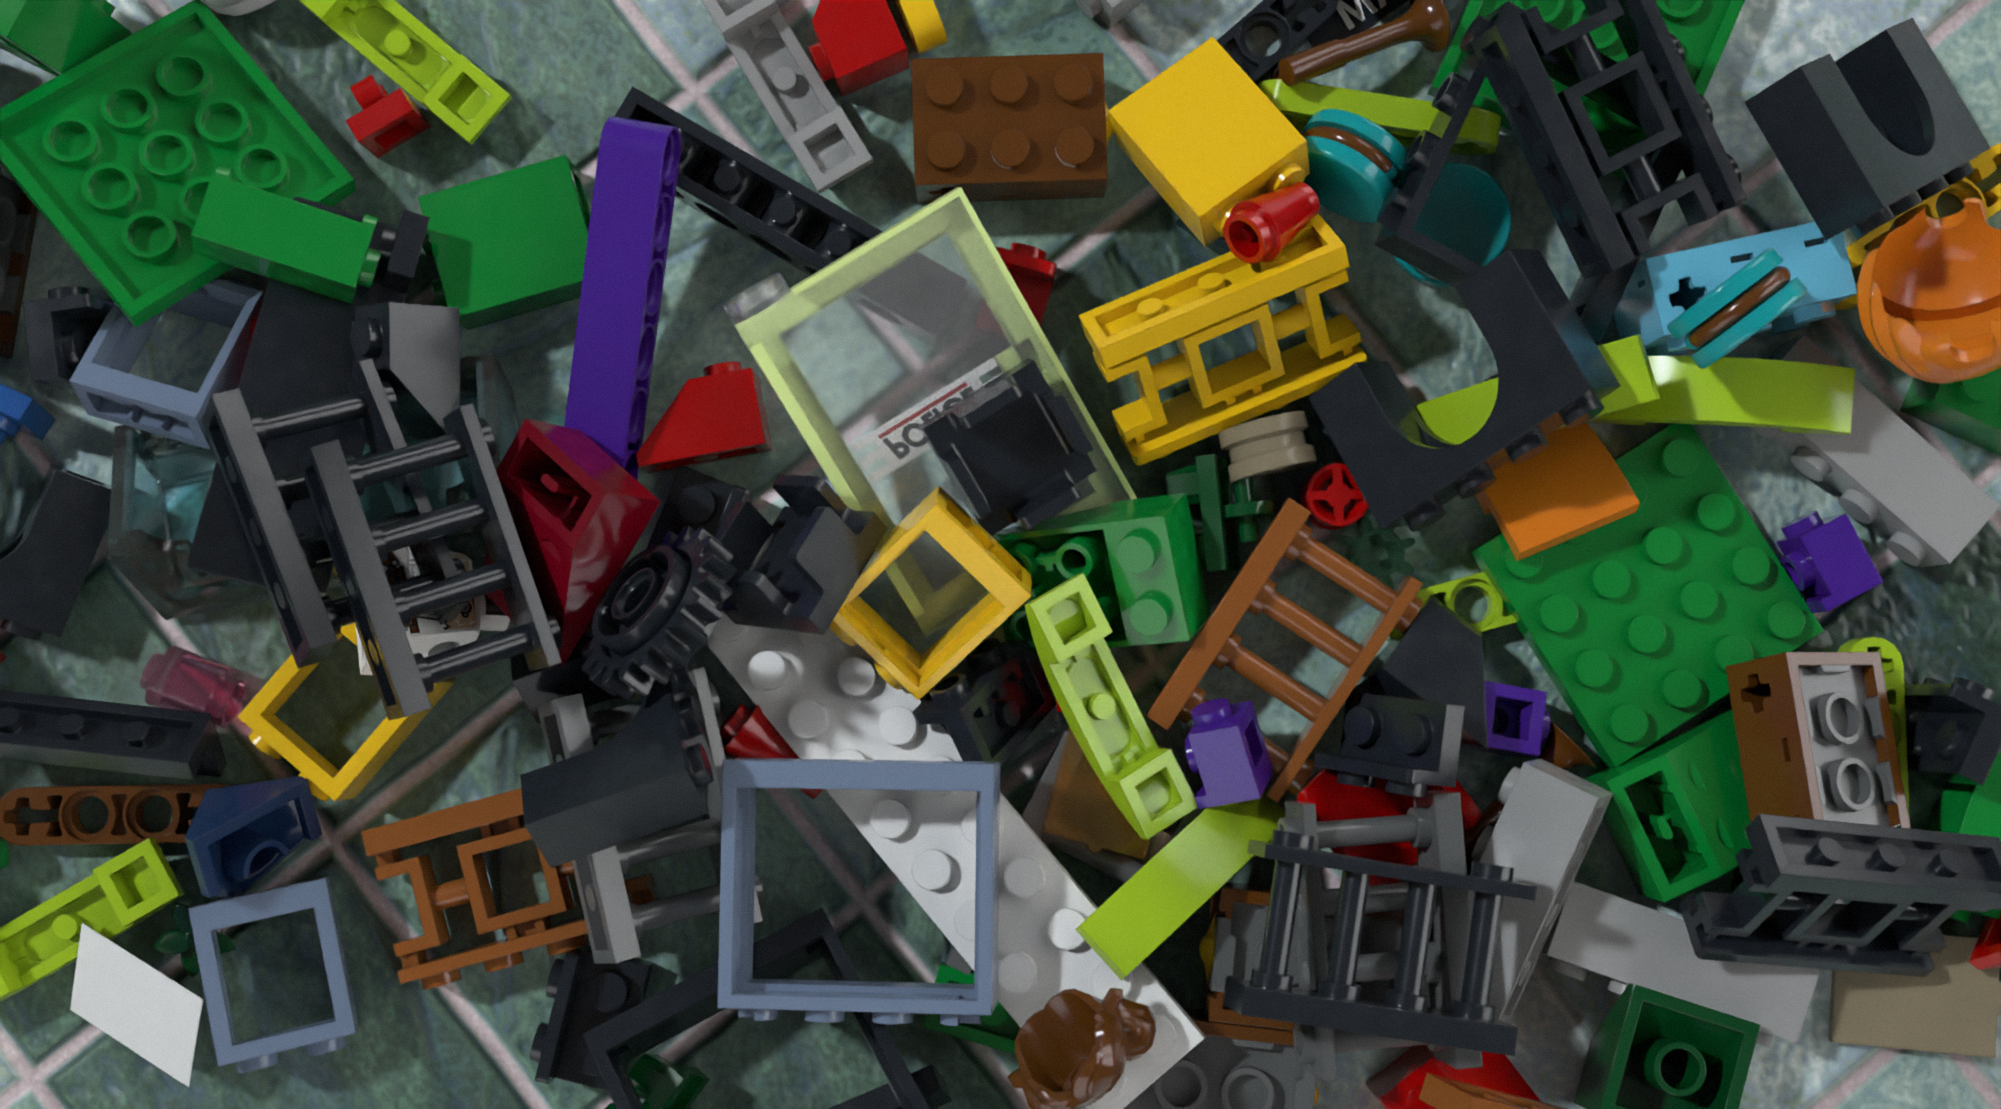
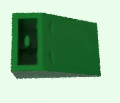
[992,493,1211,655]
[1584,709,1752,902]

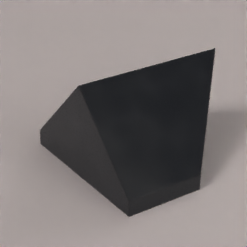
[1352,595,1488,749]

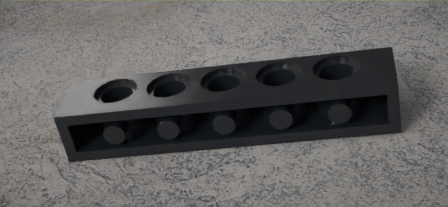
[599,86,968,348]

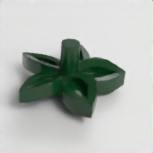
[153,901,236,978]

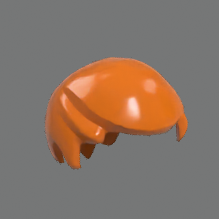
[1857,197,2001,384]

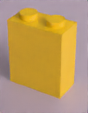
[1108,37,1310,248]

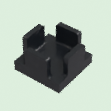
[919,358,1097,536]
[714,475,888,635]

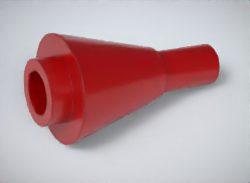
[719,703,823,799]

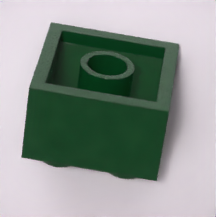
[1574,983,1760,1109]

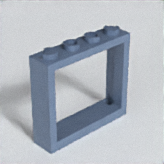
[718,758,1000,1026]

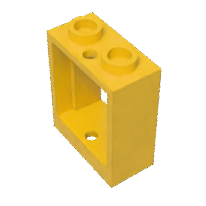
[829,486,1031,700]
[237,623,455,801]

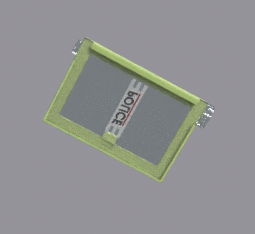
[723,187,1137,638]

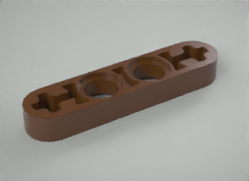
[0,783,238,846]

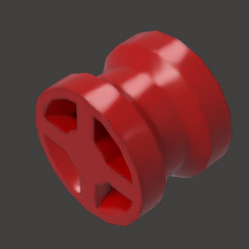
[1299,463,1368,531]

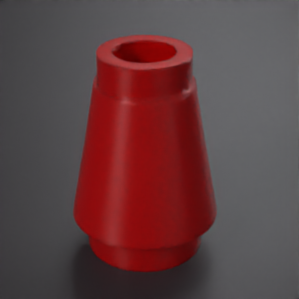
[1223,182,1320,264]

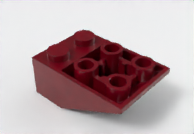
[484,418,661,666]

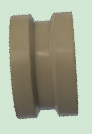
[1217,411,1317,483]

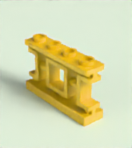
[1078,214,1368,466]

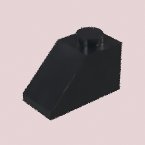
[350,302,460,439]

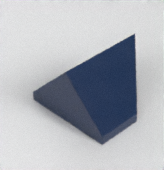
[185,776,322,898]

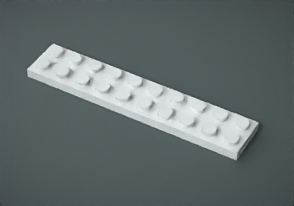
[706,600,1205,1109]

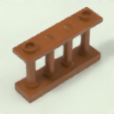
[1146,498,1424,803]

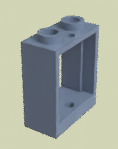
[69,278,264,450]
[188,876,359,1073]

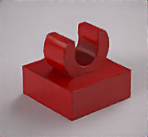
[345,75,431,159]

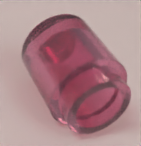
[140,646,247,728]

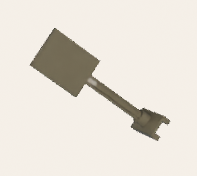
[1829,934,2001,1058]

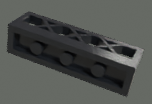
[0,690,227,780]

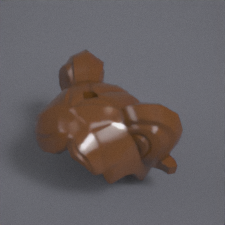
[1008,988,1156,1109]

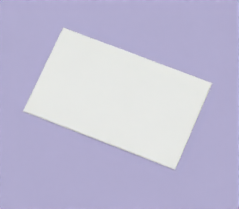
[70,923,203,1087]

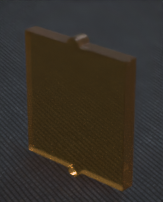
[1041,727,1173,860]

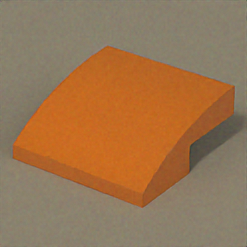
[1475,422,1640,561]

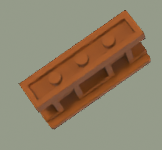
[361,788,660,990]

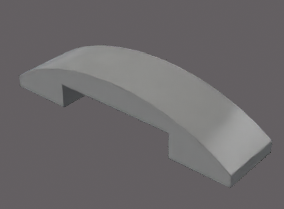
[701,0,873,194]

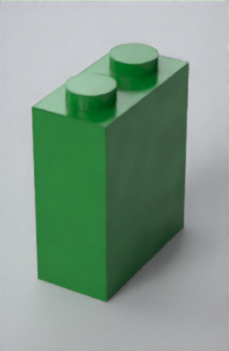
[418,155,591,330]

